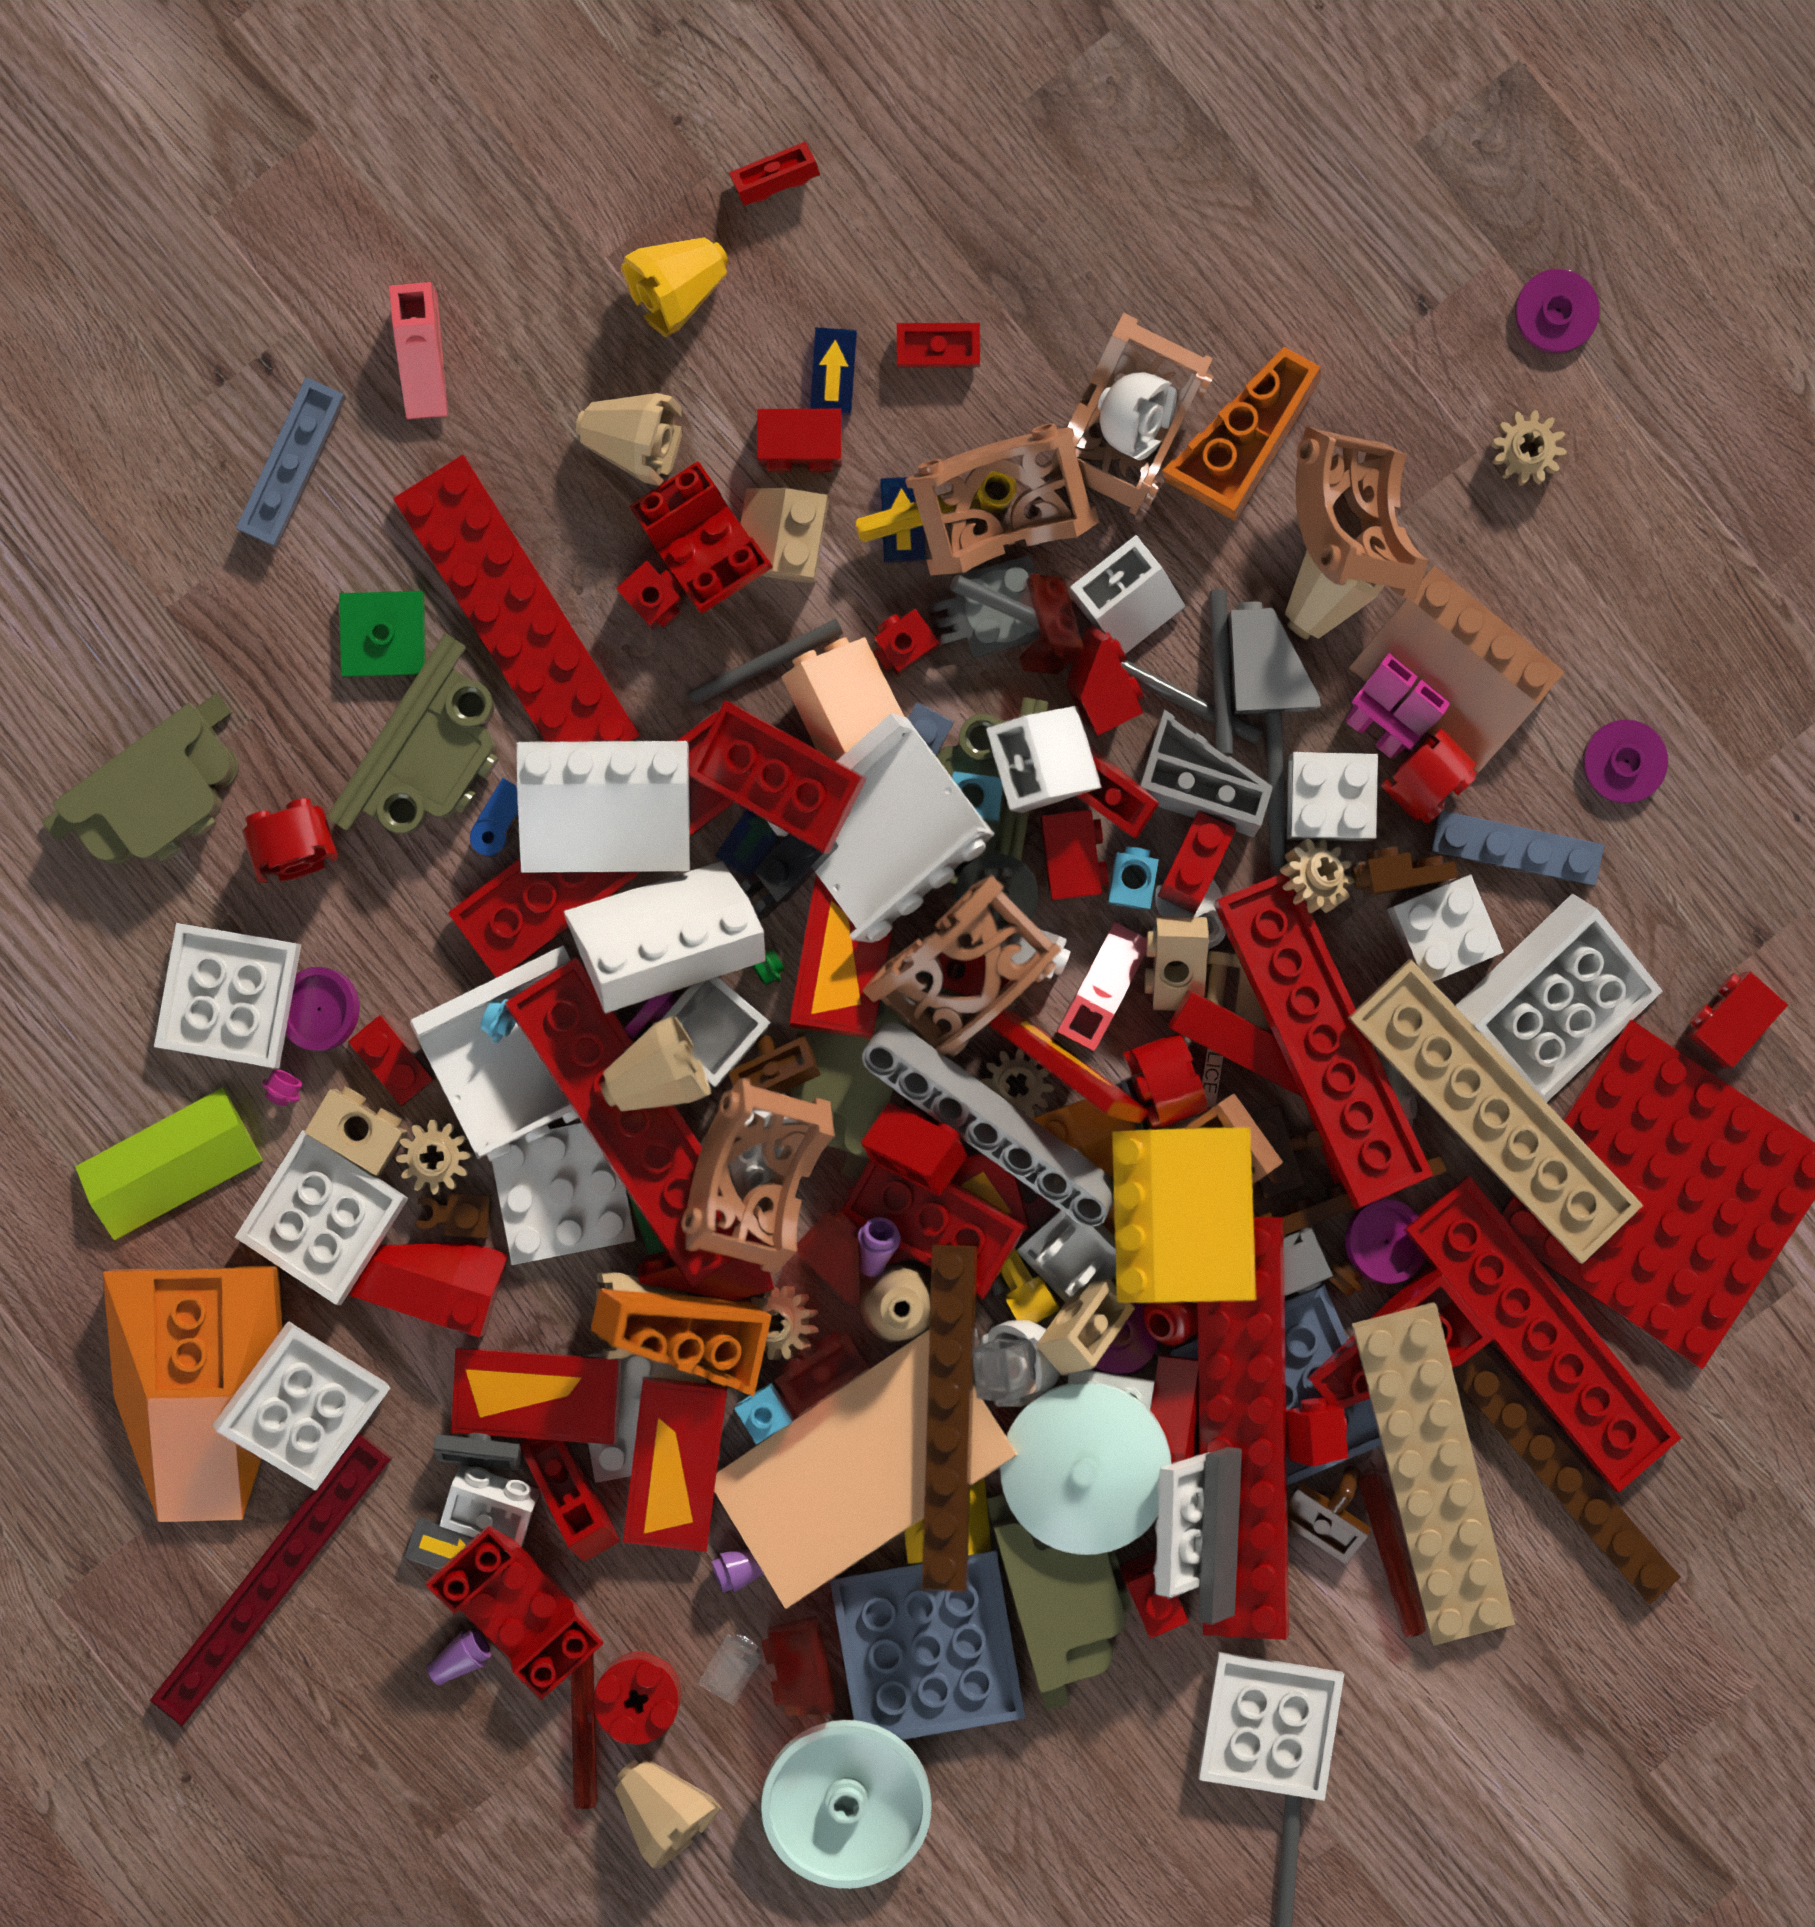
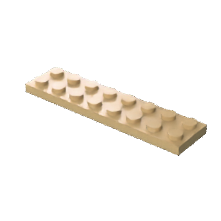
[1348,960,1643,1264]
[1352,1302,1515,1646]

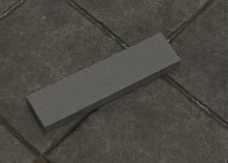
[1199,1447,1242,1624]

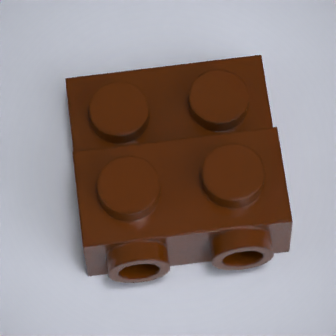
[1351,846,1458,897]

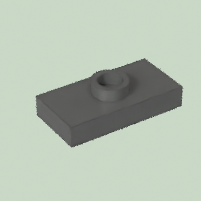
[433,1433,522,1471]

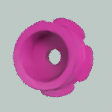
[261,1069,302,1106]

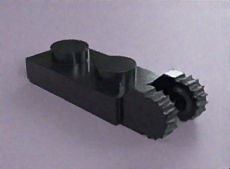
[740,834,839,921]

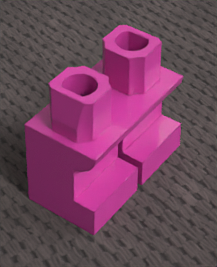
[1345,653,1450,759]

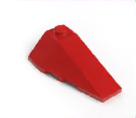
[348,1242,509,1337]
[1308,1265,1494,1408]

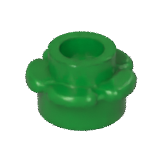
[752,949,785,987]

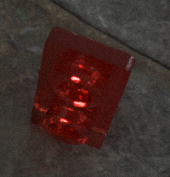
[1019,573,1084,675]

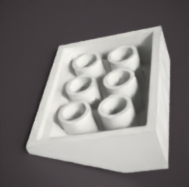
[517,741,690,873]
[564,861,766,1013]
[1455,893,1663,1103]

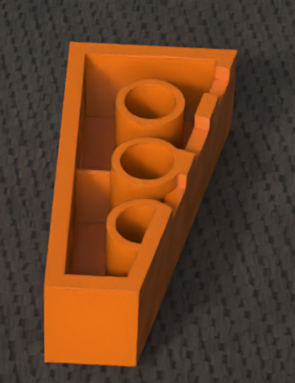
[1162,347,1321,522]
[591,1289,772,1397]

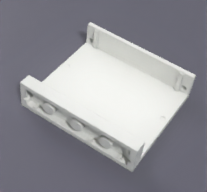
[768,713,994,942]
[410,946,578,1161]

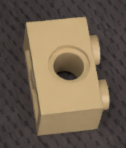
[1144,916,1209,1011]
[304,1086,408,1176]
[1036,1278,1135,1375]

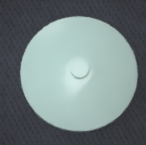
[1000,1382,1172,1555]
[761,1720,931,1889]

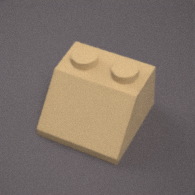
[740,488,829,584]

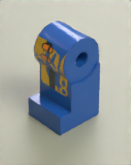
[470,778,519,857]

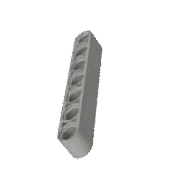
[862,1022,1114,1227]

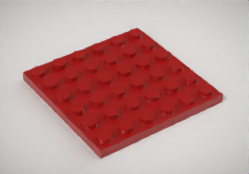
[1500,1020,1815,1369]

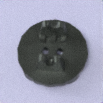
[954,853,1039,934]

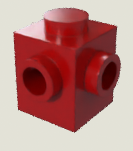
[616,560,683,631]
[872,608,939,676]
[1286,1398,1348,1467]

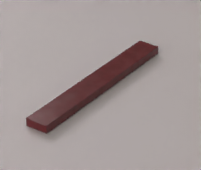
[149,1432,393,1727]

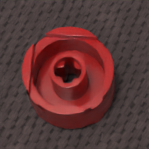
[1380,727,1477,825]
[242,798,338,883]
[1123,1033,1208,1130]
[594,1651,682,1744]

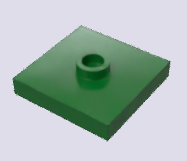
[339,591,426,678]

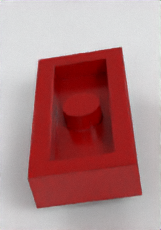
[729,141,821,206]
[897,323,980,368]
[347,1015,435,1106]

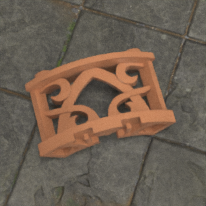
[1048,312,1214,515]
[905,423,1099,575]
[1296,427,1429,600]
[862,875,1061,1058]
[682,1078,834,1273]

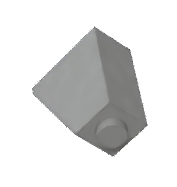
[1227,602,1320,715]

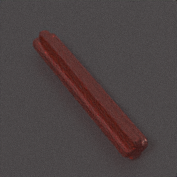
[1359,1473,1426,1638]
[571,1653,597,1809]

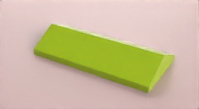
[75,1087,263,1240]

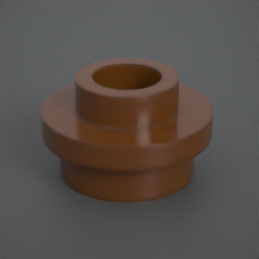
[1327,1260,1364,1298]

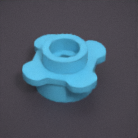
[480,999,516,1043]

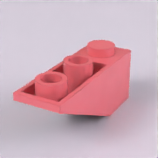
[389,282,448,420]
[1055,922,1147,1052]

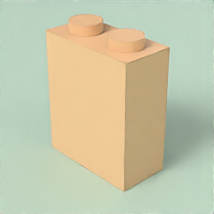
[781,637,904,761]

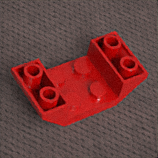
[629,461,773,614]
[425,1525,604,1700]

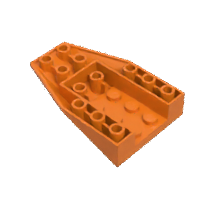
[102,1265,282,1522]

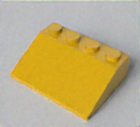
[1112,1127,1256,1303]

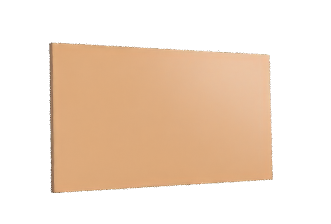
[714,1329,1017,1609]

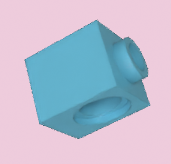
[952,772,1003,823]
[1107,847,1159,911]
[734,1382,794,1444]

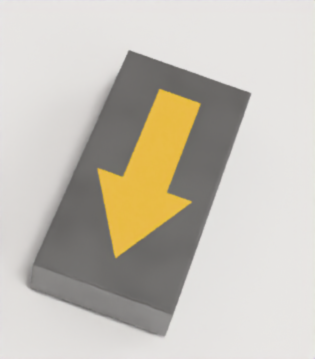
[404,1516,474,1570]

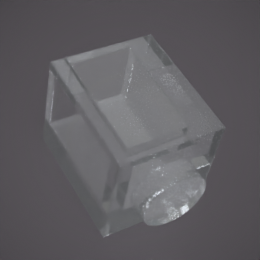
[972,1338,1036,1407]
[698,1634,762,1706]

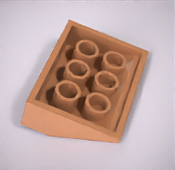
[1349,565,1565,774]

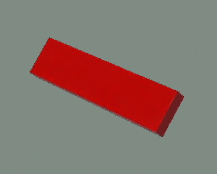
[1168,989,1302,1097]

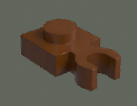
[416,1193,491,1238]

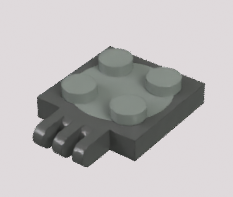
[928,555,1053,659]

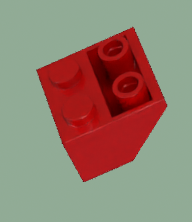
[1066,625,1144,735]

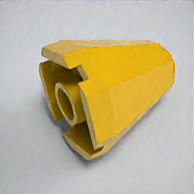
[621,237,729,338]

